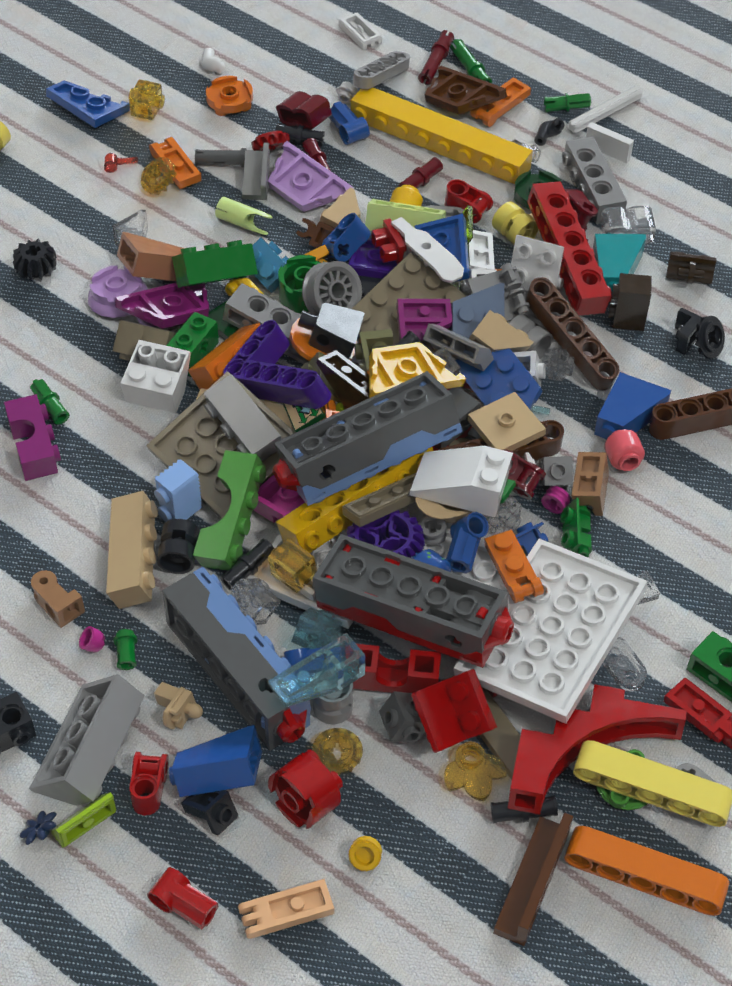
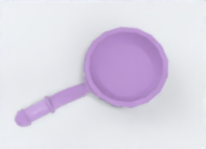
[88,265,160,329]

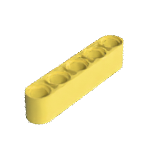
[573,740,732,827]

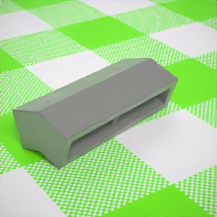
[423,323,494,371]

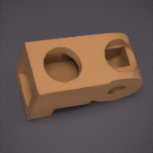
[31,570,85,628]

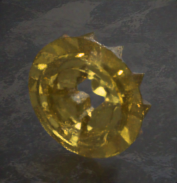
[141,157,177,195]
[312,728,363,775]

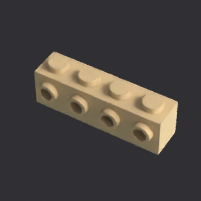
[106,491,158,609]

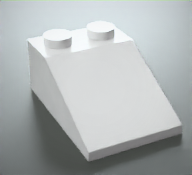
[409,446,513,517]

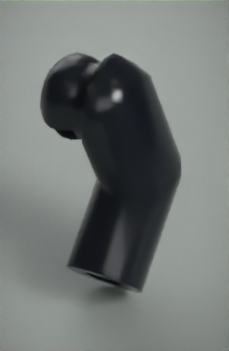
[534,118,565,146]

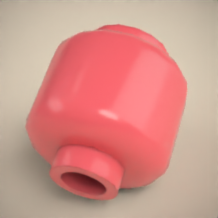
[604,429,645,471]

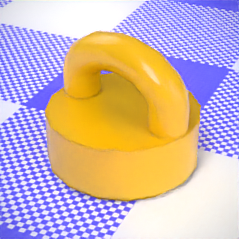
[348,836,382,871]

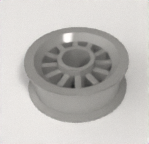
[302,261,362,315]

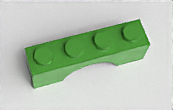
[193,450,266,571]

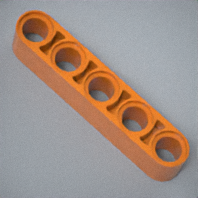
[564,826,730,916]

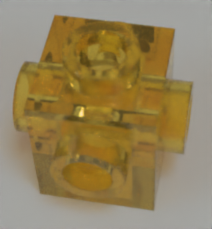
[129,79,165,120]

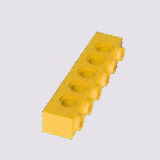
[276,447,433,557]

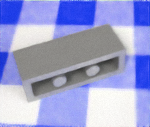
[204,374,282,461]

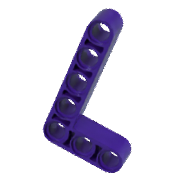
[223,320,332,409]

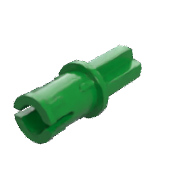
[544,93,591,112]
[30,379,70,425]

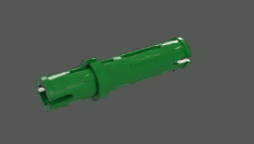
[450,39,492,83]

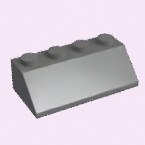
[29,674,145,805]

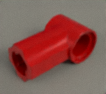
[147,867,218,930]

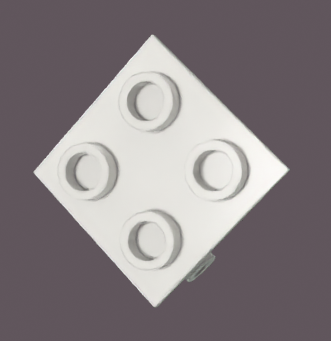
[511,235,564,295]

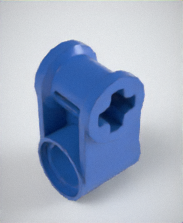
[322,213,371,262]

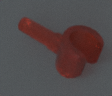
[104,153,138,173]

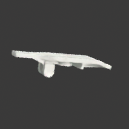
[391,217,464,283]

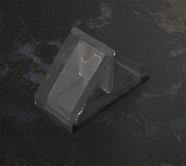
[112,210,148,248]

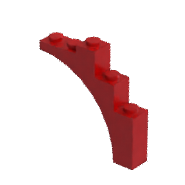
[508,684,687,815]

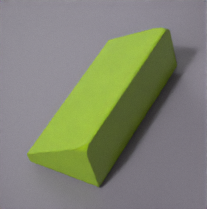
[50,792,116,848]

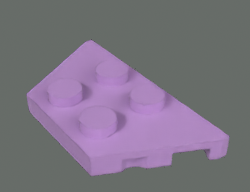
[268,141,353,212]

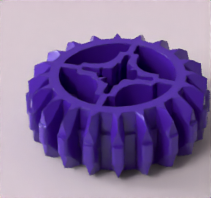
[346,510,425,558]

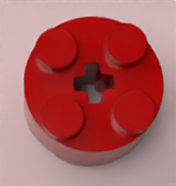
[268,749,343,829]

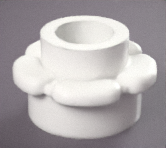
[336,82,358,103]

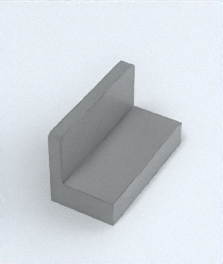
[242,143,270,200]

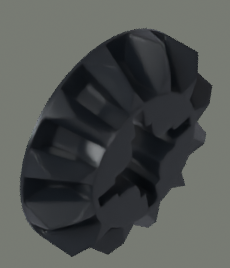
[694,316,725,358]

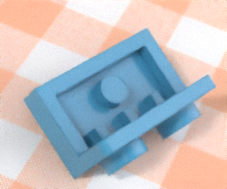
[253,237,289,293]

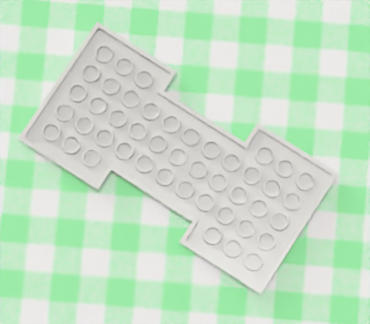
[246,502,648,724]

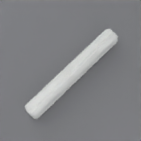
[568,86,643,134]

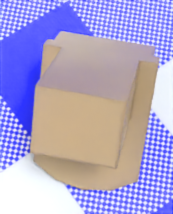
[154,682,203,729]

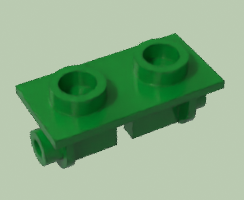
[560,497,592,557]

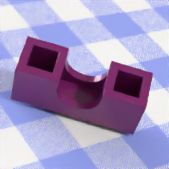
[4,394,61,481]

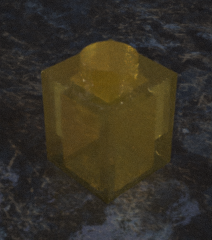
[268,539,317,593]

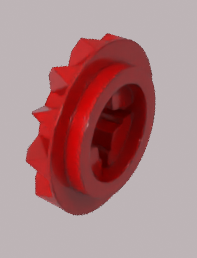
[251,131,290,151]

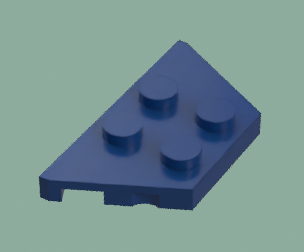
[452,348,543,410]

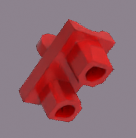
[371,218,407,265]

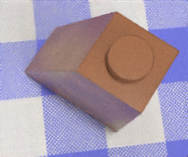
[117,232,184,281]

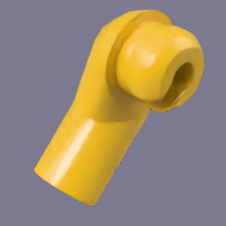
[225,277,264,296]

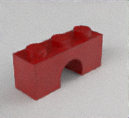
[345,643,441,693]

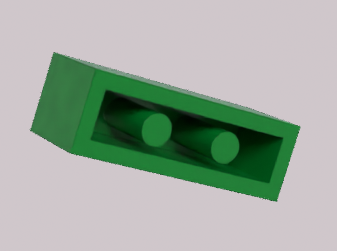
[172,240,258,288]

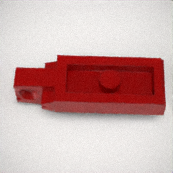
[663,678,732,749]

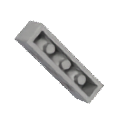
[562,136,627,224]
[223,283,309,364]

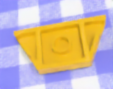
[369,342,466,398]

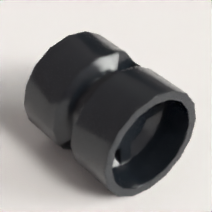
[156,519,200,574]

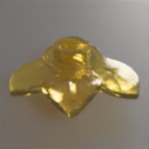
[444,741,507,801]

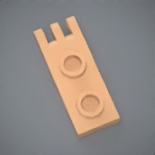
[238,879,334,939]

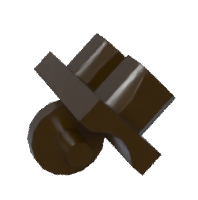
[666,251,717,284]

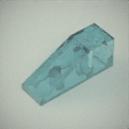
[268,633,365,707]

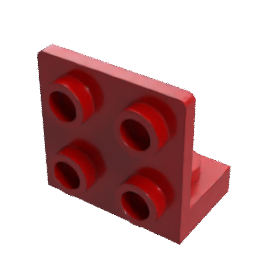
[411,669,497,753]

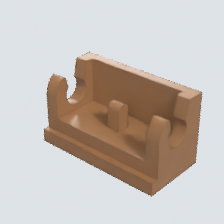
[571,452,609,516]

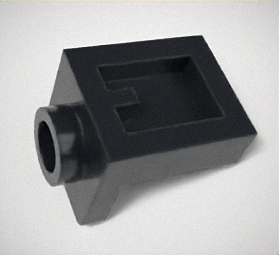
[675,308,701,355]
[181,790,238,835]

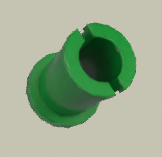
[113,629,138,670]

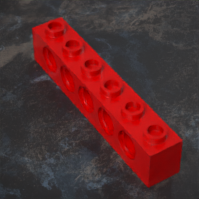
[527,181,612,316]

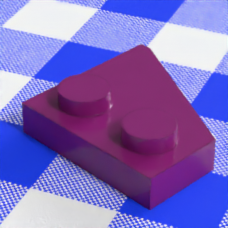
[396,298,452,341]

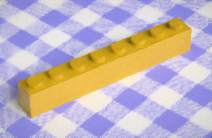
[350,88,533,184]

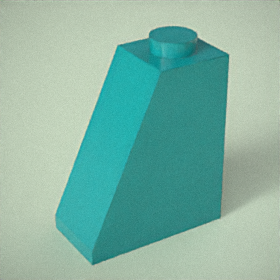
[593,234,646,291]

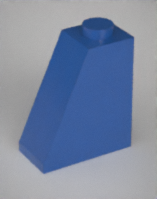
[594,372,671,440]
[169,725,262,797]

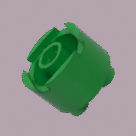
[278,255,324,314]

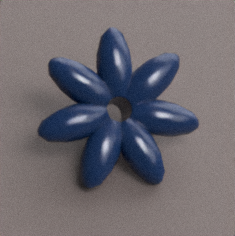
[19,811,57,845]

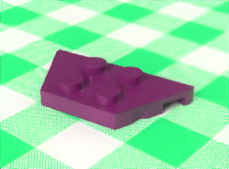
[115,283,209,329]

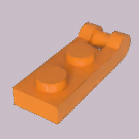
[470,77,531,127]
[149,137,202,189]
[484,529,544,603]

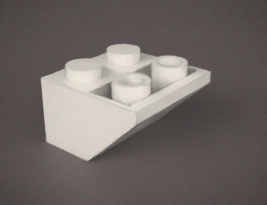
[120,340,191,413]

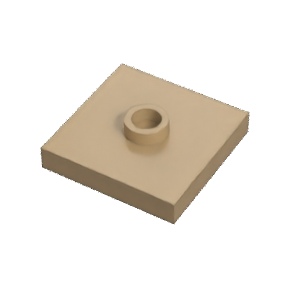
[468,392,546,451]

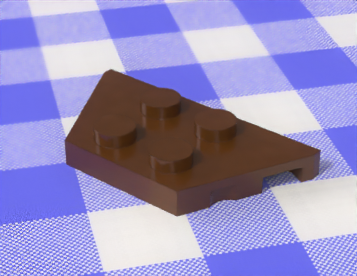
[424,65,507,115]

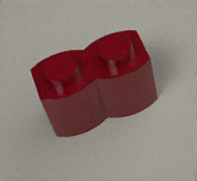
[276,91,332,130]

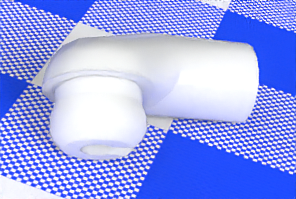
[202,48,225,74]

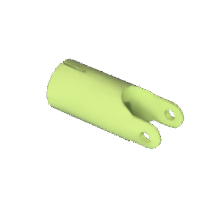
[215,197,273,235]

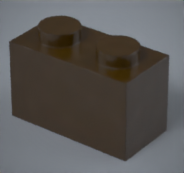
[608,273,652,331]

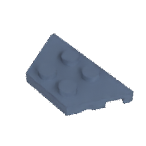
[450,283,505,360]

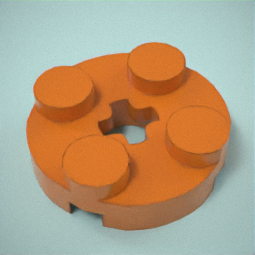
[206,76,253,116]

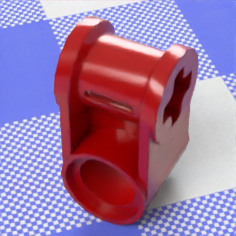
[445,179,493,223]
[129,751,169,816]

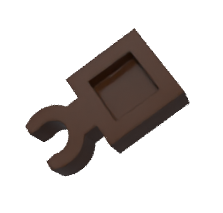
[296,218,335,248]

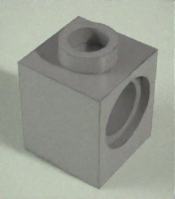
[539,456,573,486]

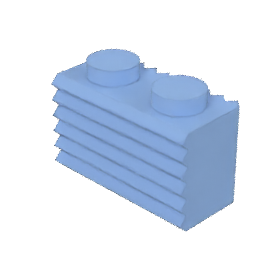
[154,460,202,522]

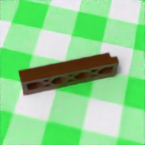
[493,813,573,946]

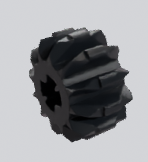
[13,238,57,281]

